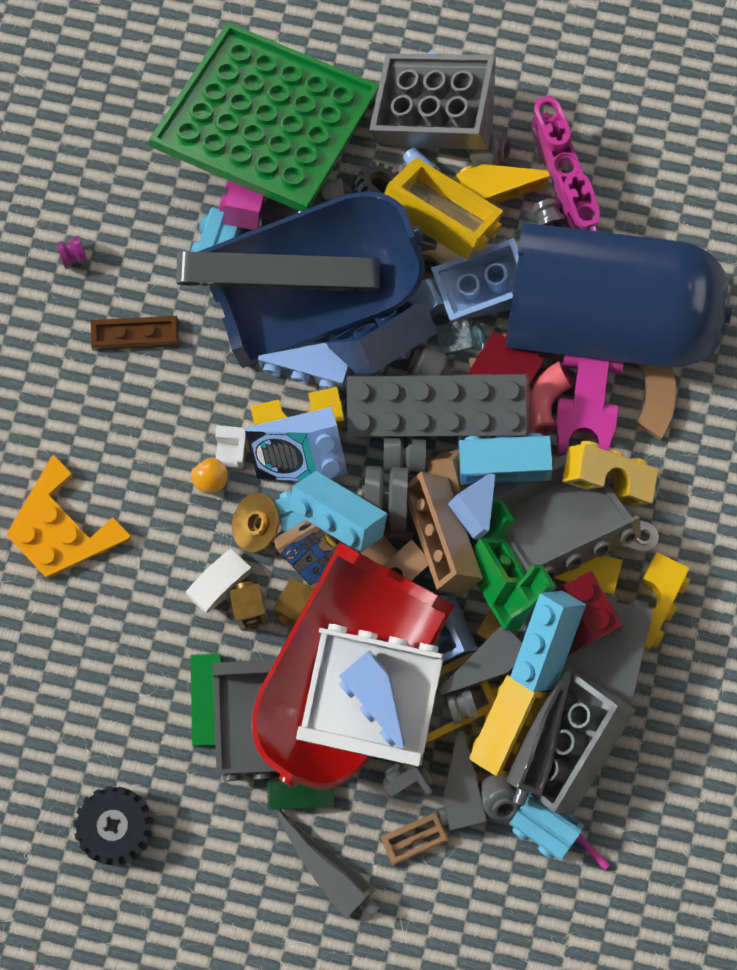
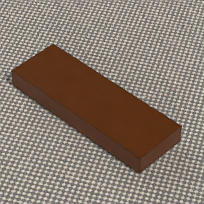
[91,315,179,351]

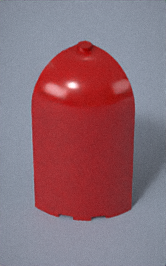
[252,543,455,790]

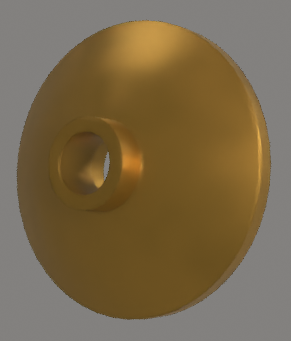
[232,493,280,553]

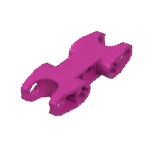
[531,95,600,231]
[555,355,624,455]

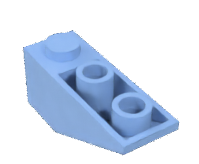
[258,343,351,391]
[339,650,405,749]

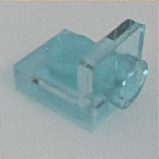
[436,318,485,356]

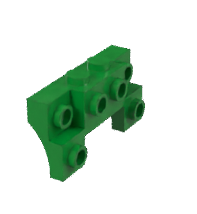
[466,499,556,631]

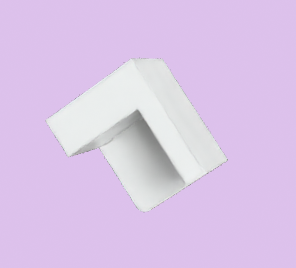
[215,425,248,469]

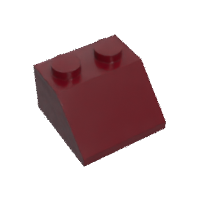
[553,570,623,655]

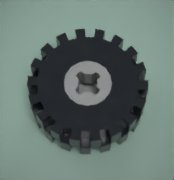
[73,786,155,866]

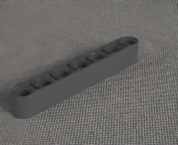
[176,252,380,291]

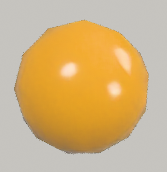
[191,457,228,494]

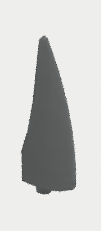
[506,670,572,806]
[277,810,380,919]

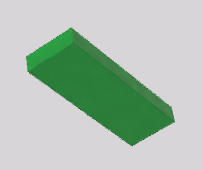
[190,653,222,747]

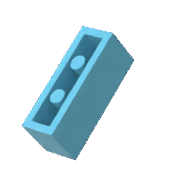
[459,433,552,485]
[289,471,387,553]
[510,591,586,692]

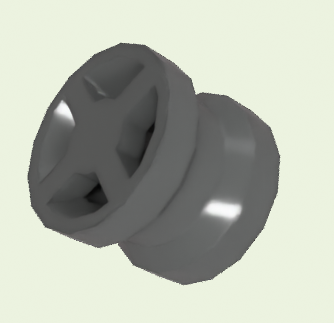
[532,198,566,227]
[446,688,479,725]

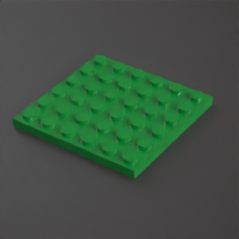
[149,22,379,212]

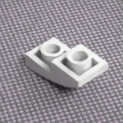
[186,549,251,614]

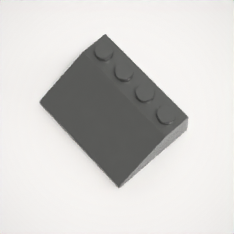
[369,53,496,150]
[529,664,636,815]

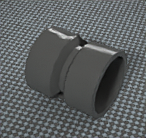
[383,436,426,474]

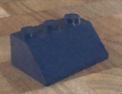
[326,301,437,376]

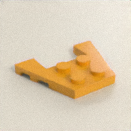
[6,455,132,579]

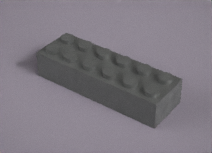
[347,374,530,436]

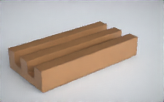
[380,812,449,866]

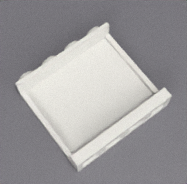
[296,623,445,766]

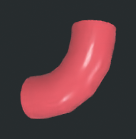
[530,361,573,436]

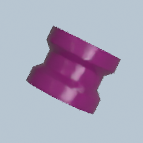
[57,235,88,269]

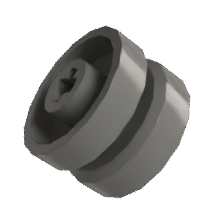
[362,466,408,533]

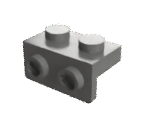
[382,762,434,797]

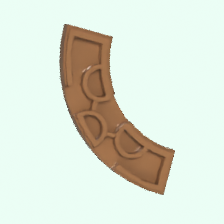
[636,364,676,440]

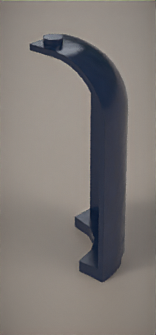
[198,192,425,368]
[506,223,732,367]

